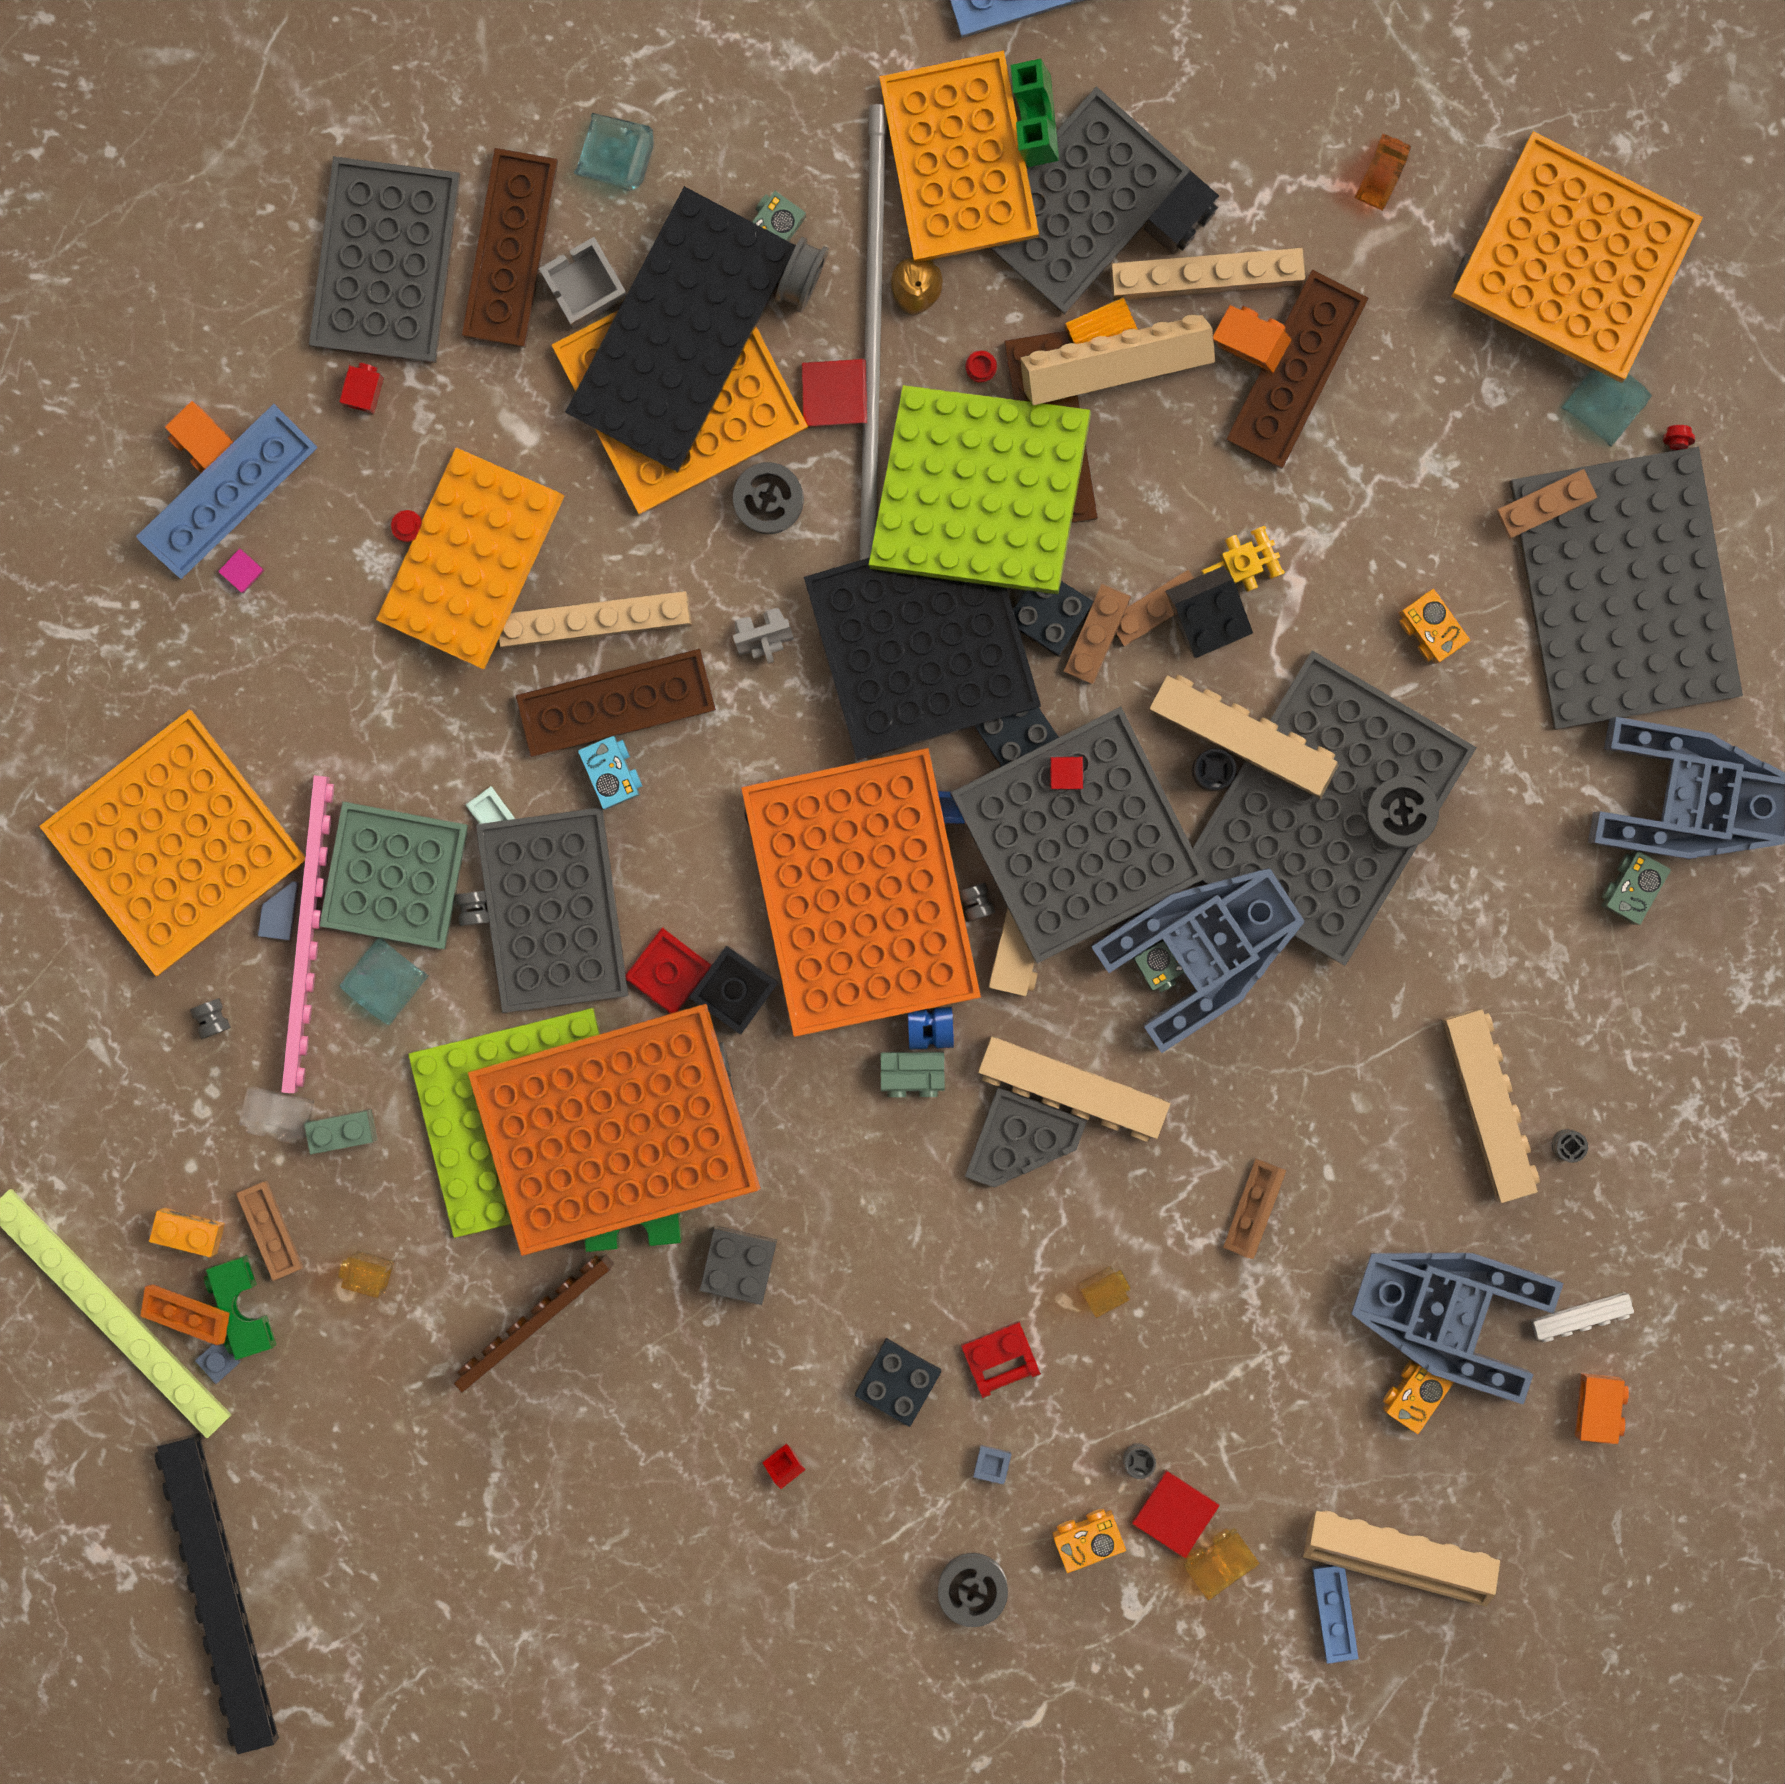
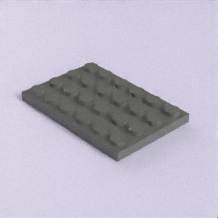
[990,86,1190,315]
[309,156,461,363]
[476,807,629,1013]

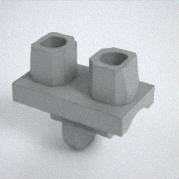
[733,608,794,664]

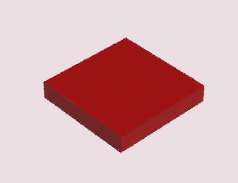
[802,359,867,427]
[626,927,712,1014]
[1132,1469,1220,1558]

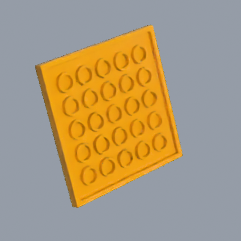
[1451,131,1703,383]
[552,310,808,515]
[39,709,306,977]

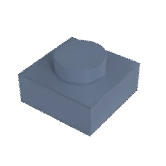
[195,1343,242,1384]
[973,1445,1011,1485]

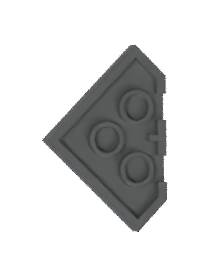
[965,1087,1087,1188]

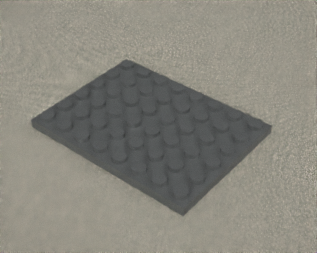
[1510,446,1743,729]
[1193,650,1477,966]

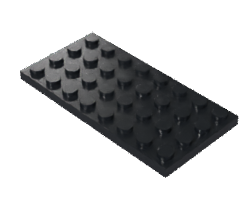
[565,186,796,473]

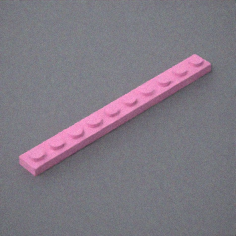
[282,776,334,1093]

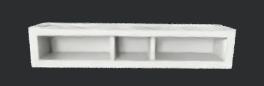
[1531,1292,1634,1342]

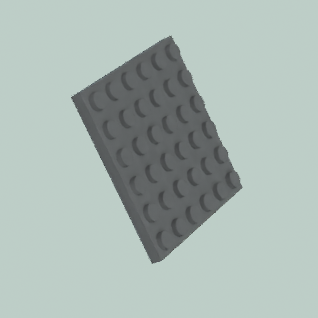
[950,706,1207,964]

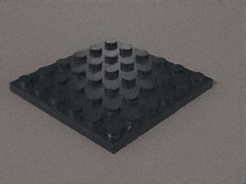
[804,558,1041,761]

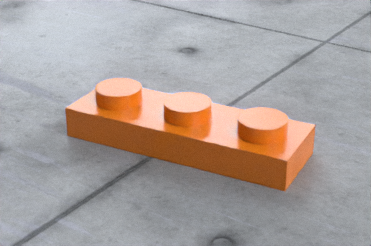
[140,1284,230,1345]

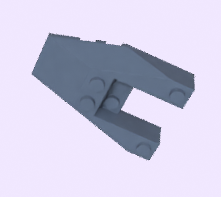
[1588,717,1785,859]
[1091,868,1305,1053]
[1351,1253,1564,1405]

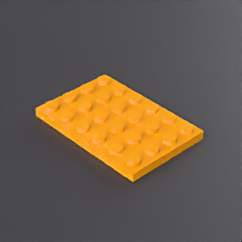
[879,51,1040,262]
[376,448,565,669]

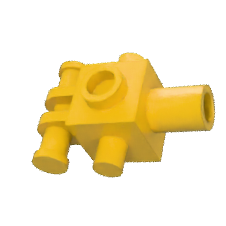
[1201,526,1285,592]

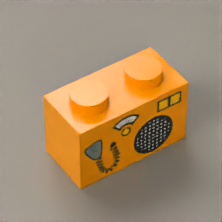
[1399,588,1470,664]
[149,1208,225,1257]
[1382,1360,1454,1434]
[1052,1509,1127,1573]

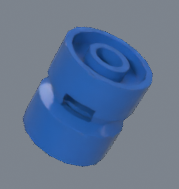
[908,1007,954,1050]

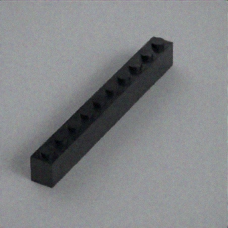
[155,1433,279,1754]

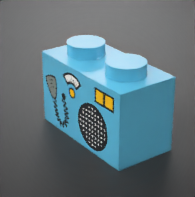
[578,736,643,810]

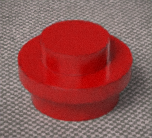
[965,350,997,383]
[1663,425,1695,450]
[391,510,422,542]

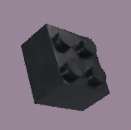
[1144,170,1219,254]
[1165,566,1253,658]
[689,945,779,1034]

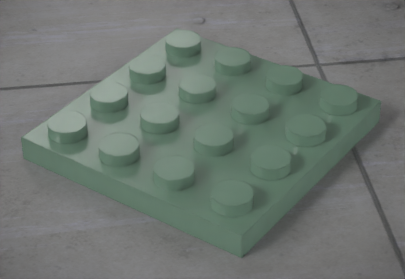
[319,802,469,949]

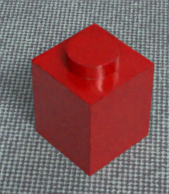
[339,363,384,414]

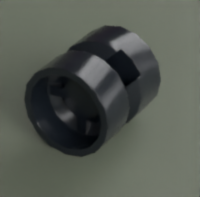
[1191,749,1236,791]

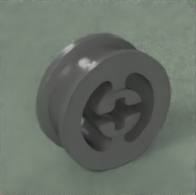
[775,237,829,313]
[733,462,804,534]
[1367,776,1439,849]
[938,1553,1008,1627]

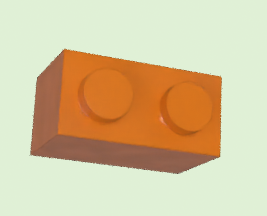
[1213,305,1291,373]
[165,401,234,473]
[1575,1373,1629,1444]

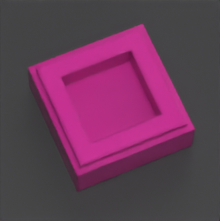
[218,548,265,594]

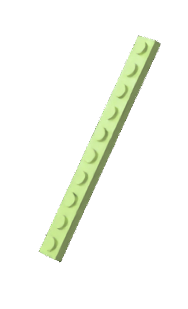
[0,1189,231,1438]

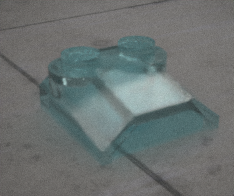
[574,113,654,191]
[1561,368,1652,447]
[339,937,430,1025]

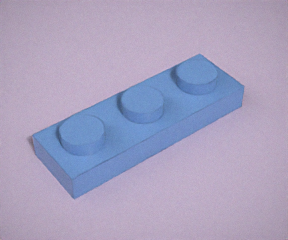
[1312,1565,1359,1664]

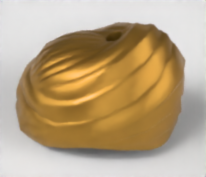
[891,257,943,315]

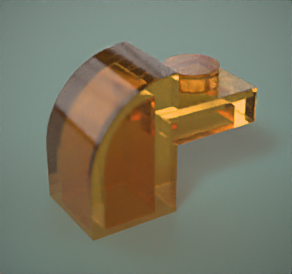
[1354,133,1411,211]

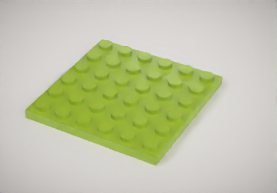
[869,385,1091,595]
[408,1008,600,1238]

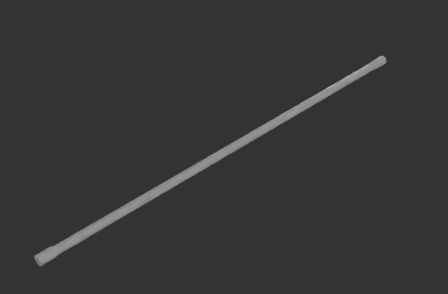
[855,104,888,763]

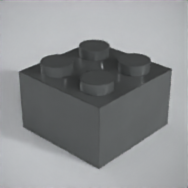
[700,1225,777,1305]

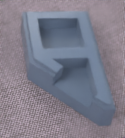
[258,882,299,940]

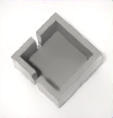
[539,237,627,329]

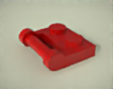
[961,1321,1041,1398]

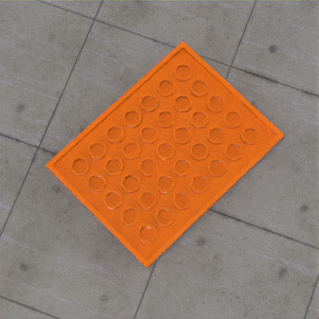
[741,748,981,1037]
[468,1003,761,1256]

